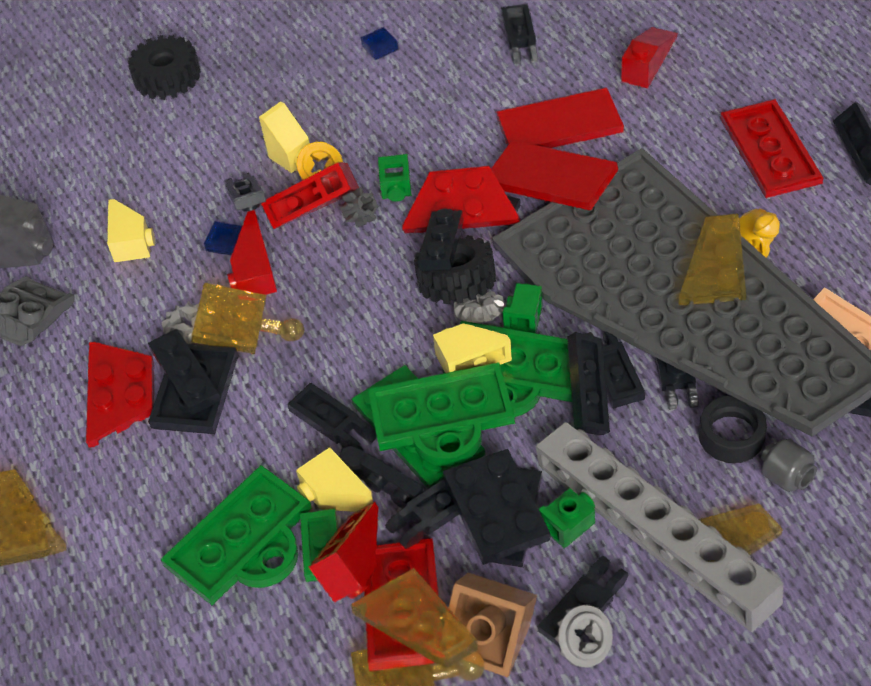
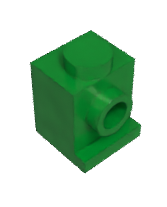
[378,154,412,202]
[503,283,543,333]
[539,488,595,549]

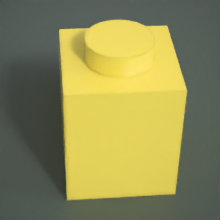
[259,101,310,173]
[107,199,155,262]
[433,323,512,373]
[296,447,373,512]

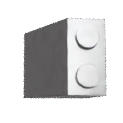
[0,195,54,268]

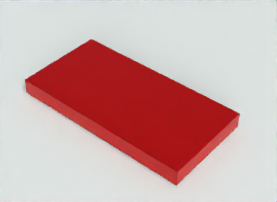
[497,88,624,148]
[720,99,824,198]
[491,140,618,211]
[364,538,446,671]

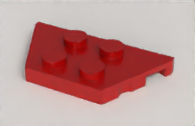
[402,166,520,233]
[86,342,154,448]

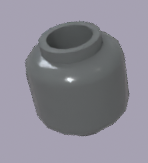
[761,439,817,492]

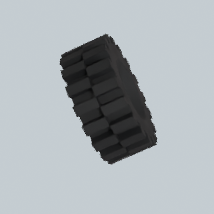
[128,35,201,100]
[414,235,496,304]

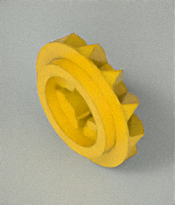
[296,142,343,180]

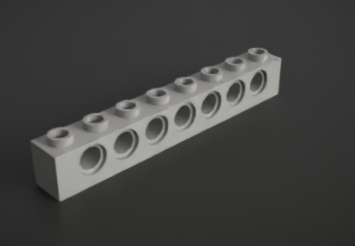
[536,422,783,633]

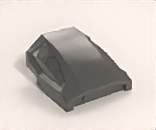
[0,276,74,346]

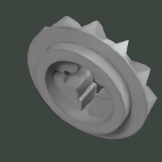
[454,291,505,323]
[161,301,213,344]
[554,605,613,667]

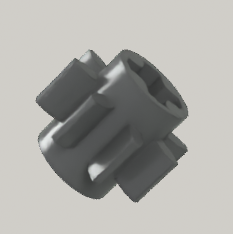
[340,188,379,228]

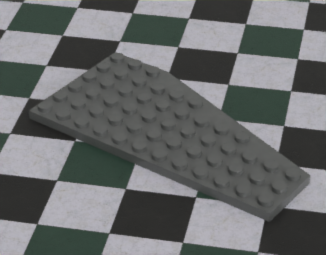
[492,148,871,437]

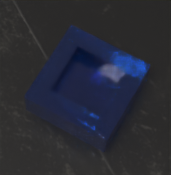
[361,27,399,60]
[204,222,242,256]

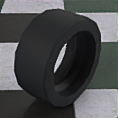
[699,396,767,463]

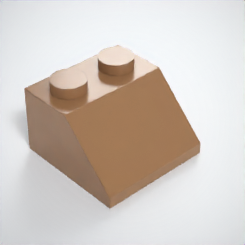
[443,572,537,677]

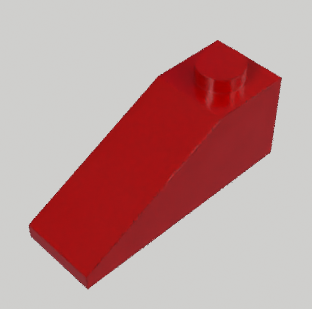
[621,27,678,89]
[261,162,359,229]
[227,210,277,301]
[309,502,379,603]

